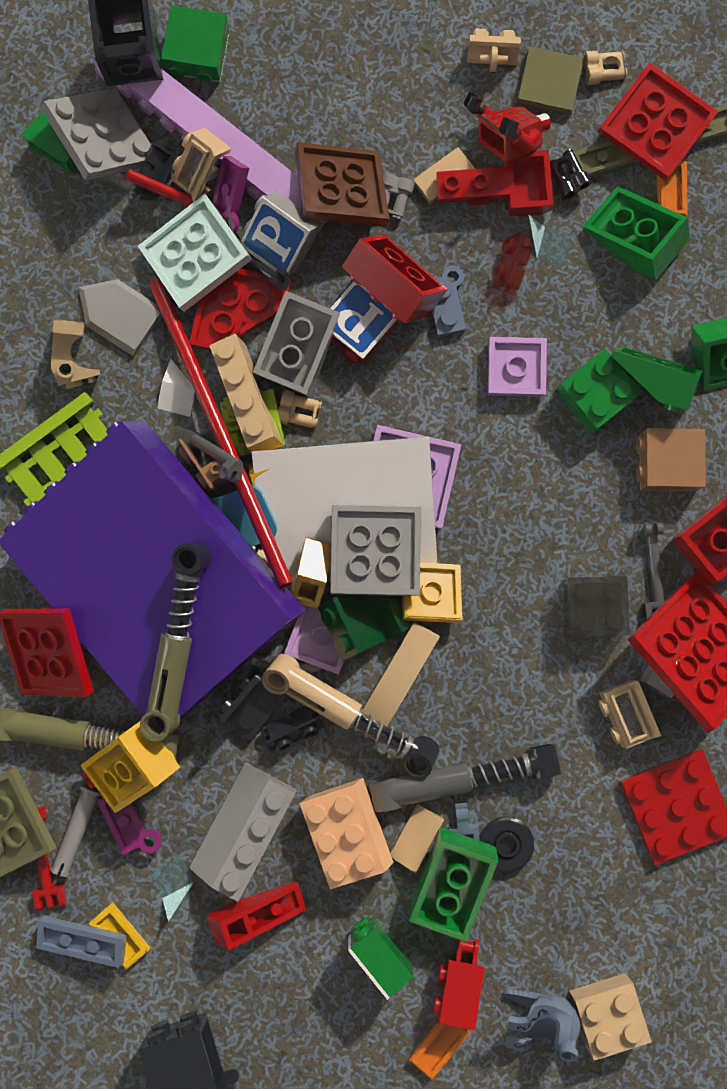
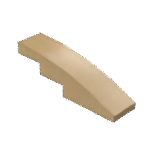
[353,621,440,740]

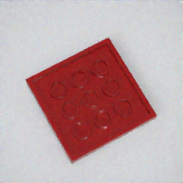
[627,571,727,733]

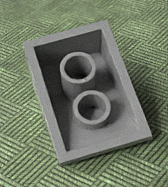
[253,291,340,398]

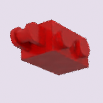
[433,939,485,1030]

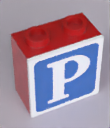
[330,282,399,366]

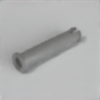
[50,785,102,877]

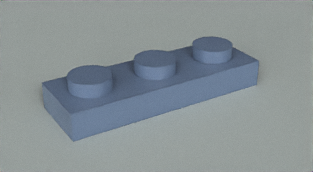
[36,916,127,968]

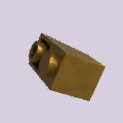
[290,537,331,609]

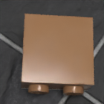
[636,428,706,491]

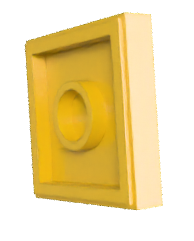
[402,563,462,623]

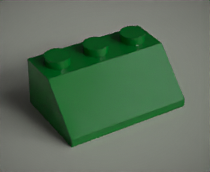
[691,318,727,391]

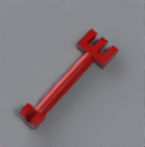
[32,806,67,911]

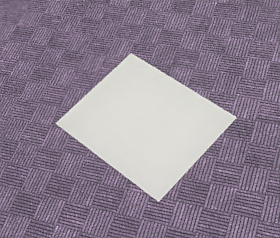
[252,437,437,581]

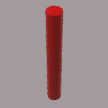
[125,169,193,207]

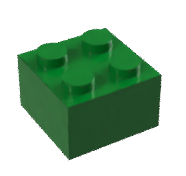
[555,348,642,434]

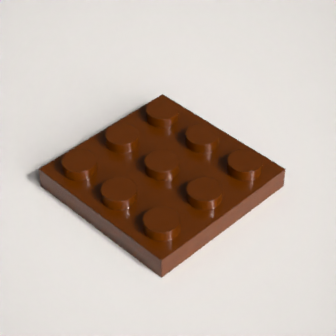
[295,142,390,226]

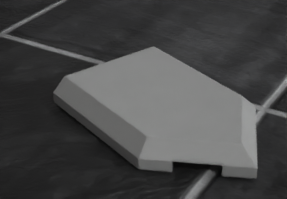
[79,279,162,357]

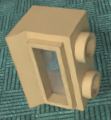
[172,128,232,202]
[598,680,661,749]

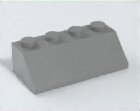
[189,762,297,902]

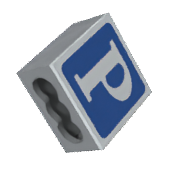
[240,190,323,276]

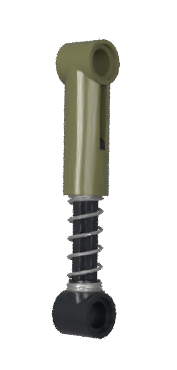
[140,541,211,742]

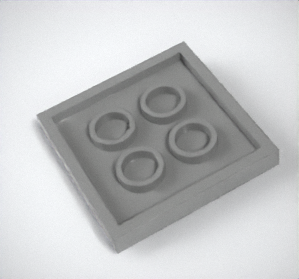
[41,88,151,180]
[330,505,421,596]

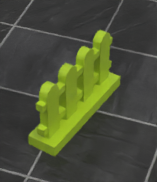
[0,392,108,506]

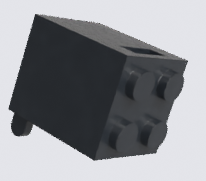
[88,0,164,87]
[139,1011,239,1089]

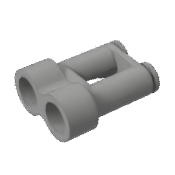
[383,173,415,221]

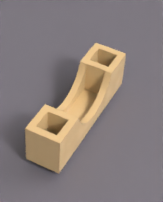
[209,334,284,452]

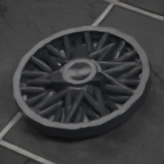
[480,816,534,872]

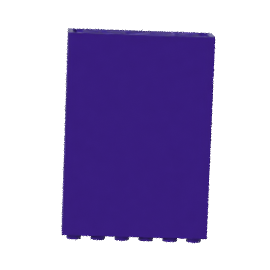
[0,421,306,728]

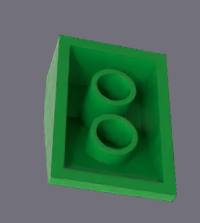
[583,186,690,280]
[611,346,703,413]

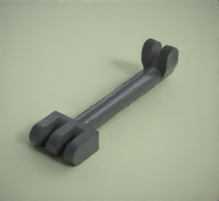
[172,426,243,483]
[643,523,665,621]

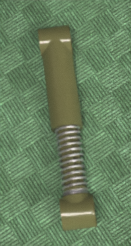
[0,707,179,759]

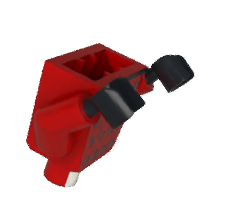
[464,92,551,162]

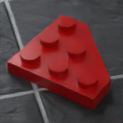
[189,269,291,351]

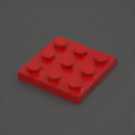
[598,62,718,181]
[0,608,94,697]
[620,749,727,866]

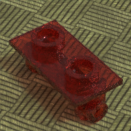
[491,231,533,294]

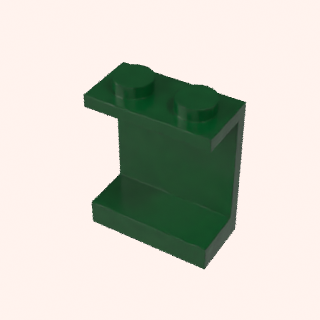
[318,595,410,661]

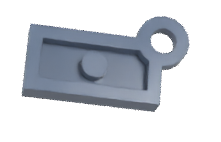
[432,266,466,338]

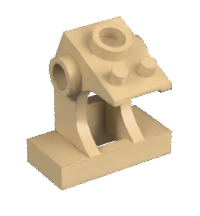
[51,319,100,389]

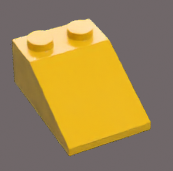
[80,721,180,813]

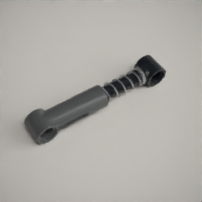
[368,744,561,812]

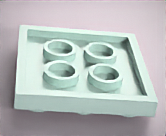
[138,194,252,312]

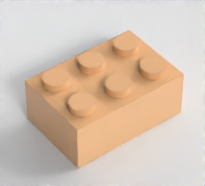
[299,778,393,889]

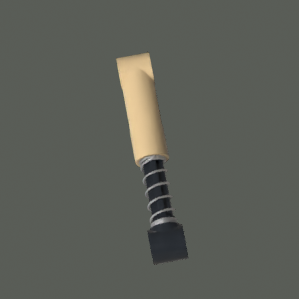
[262,654,440,778]

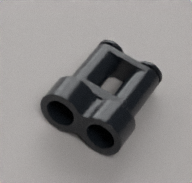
[550,149,592,200]

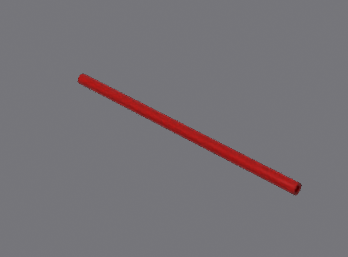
[149,278,293,589]

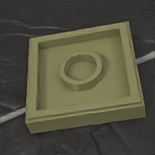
[517,46,584,115]

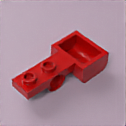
[436,150,554,217]

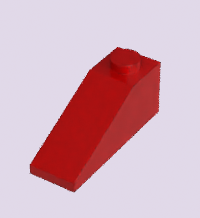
[206,882,306,951]

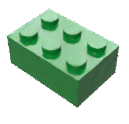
[409,827,498,942]

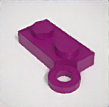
[212,156,250,234]
[97,798,162,855]

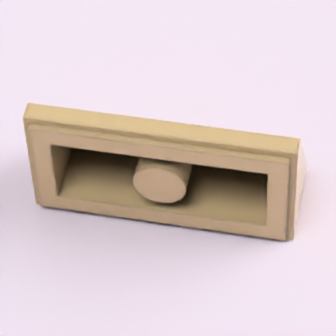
[390,803,444,873]

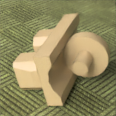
[467,28,521,73]

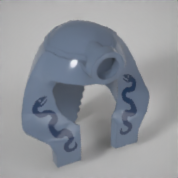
[503,989,581,1062]

